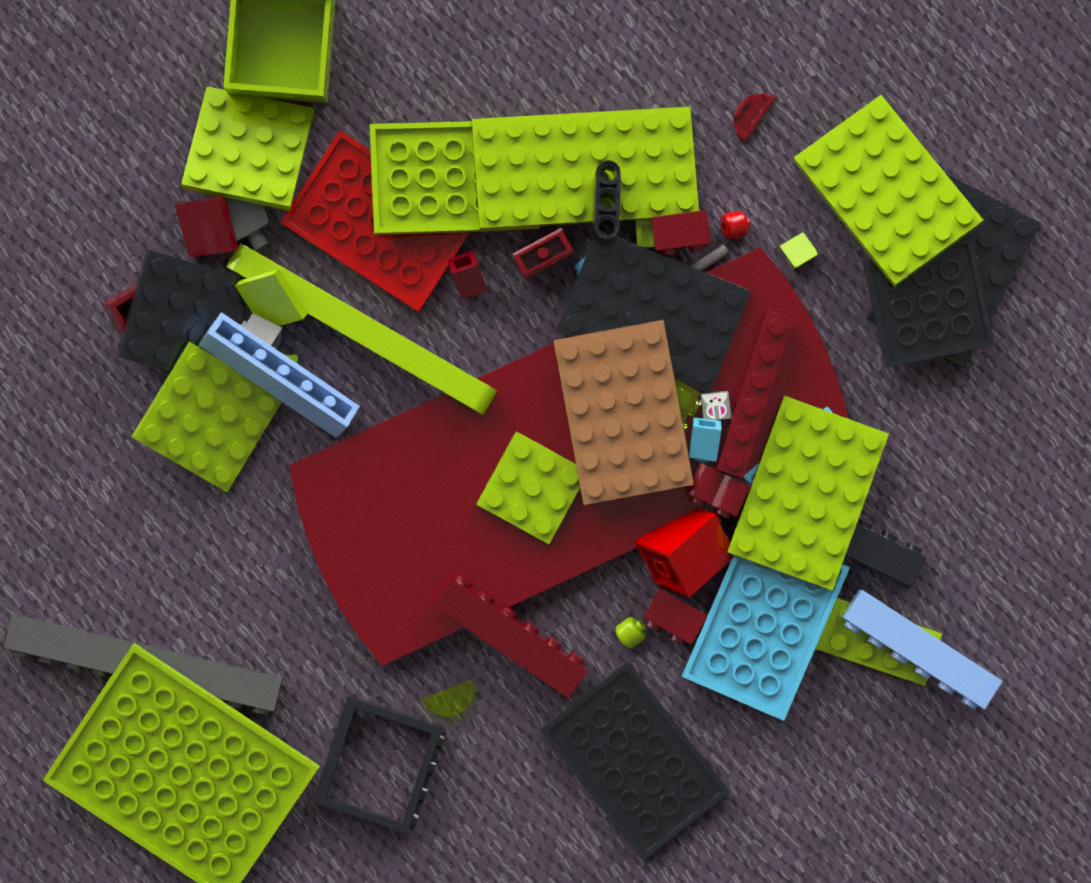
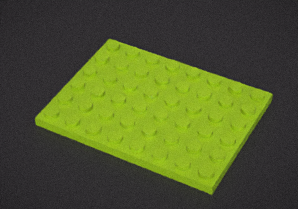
[42,643,320,883]

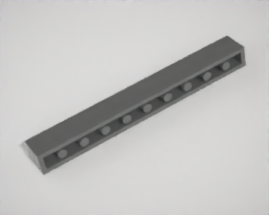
[4,614,284,715]

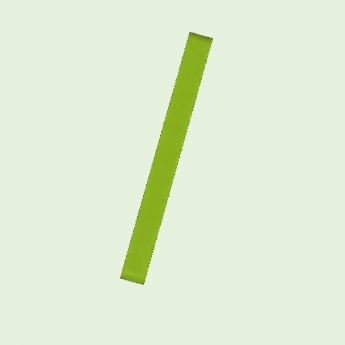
[226,243,497,415]

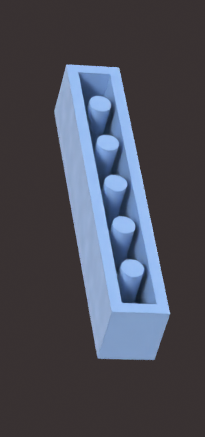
[198,312,360,438]
[841,589,1003,710]

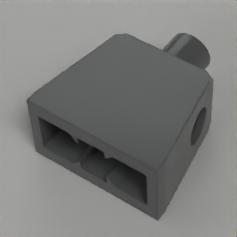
[225,198,271,252]

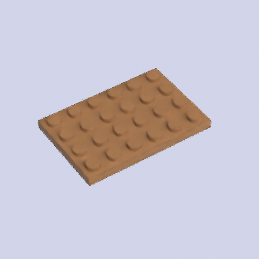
[554,320,694,505]

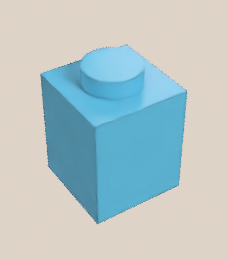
[689,417,721,463]

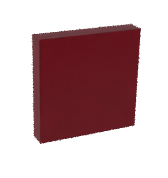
[175,196,239,257]

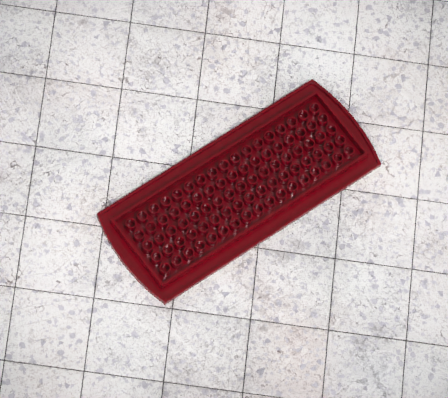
[290,247,848,666]

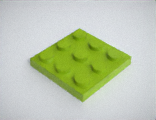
[476,432,580,544]

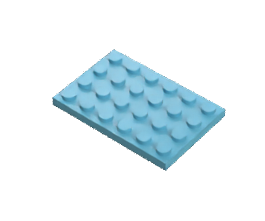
[682,555,849,721]

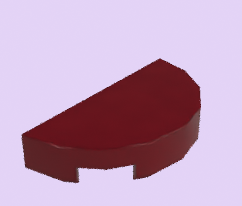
[733,93,776,143]

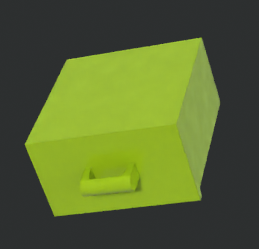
[223,0,336,103]

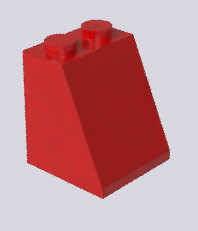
[635,508,734,597]

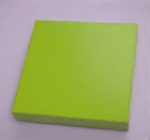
[235,269,307,326]

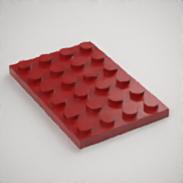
[280,130,471,312]

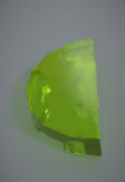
[421,679,474,717]

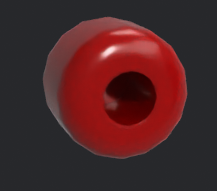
[720,211,750,240]

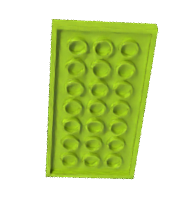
[471,107,699,230]

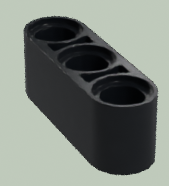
[592,160,621,245]

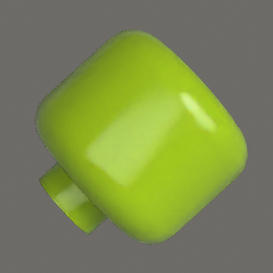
[615,617,646,648]

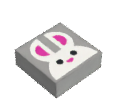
[700,391,731,420]

